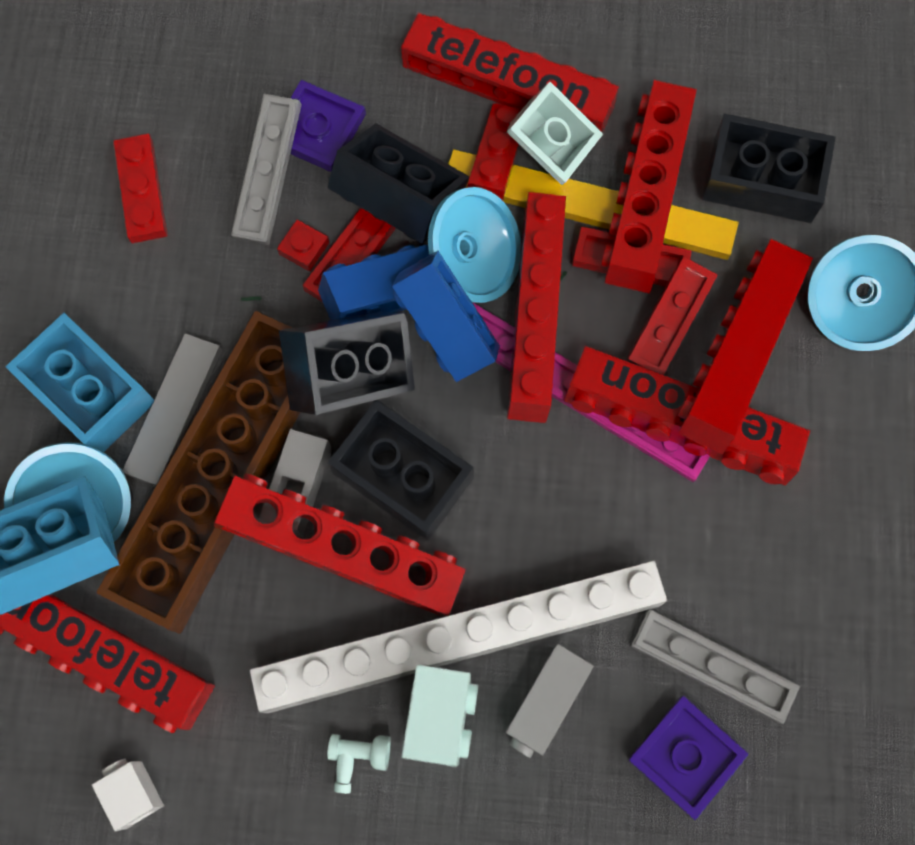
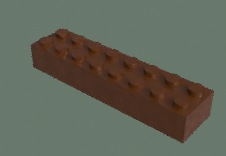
[96,311,301,635]

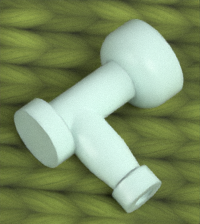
[328,734,391,793]

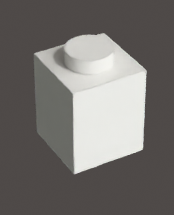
[92,759,164,831]

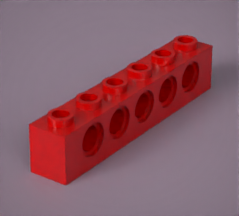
[601,80,697,294]
[214,473,466,617]

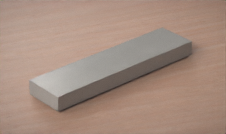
[231,94,302,245]
[122,334,222,486]
[630,609,800,724]

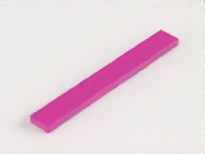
[473,303,710,483]

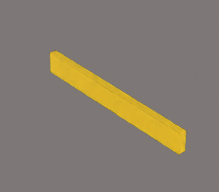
[448,149,739,260]

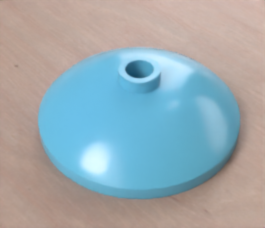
[428,187,521,303]
[807,234,915,351]
[4,442,131,542]

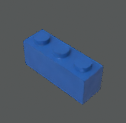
[318,244,429,320]
[392,251,500,382]

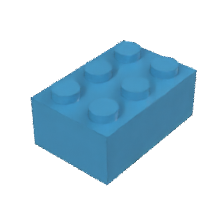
[5,313,154,452]
[0,476,120,615]

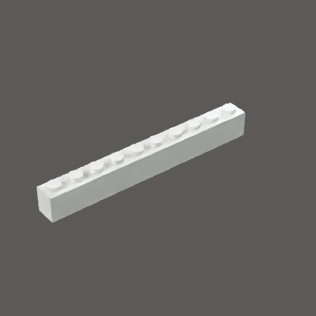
[250,561,667,714]

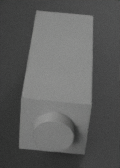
[259,429,332,537]
[505,644,594,758]

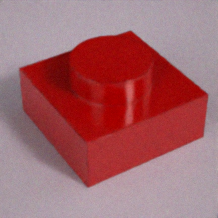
[277,220,330,272]

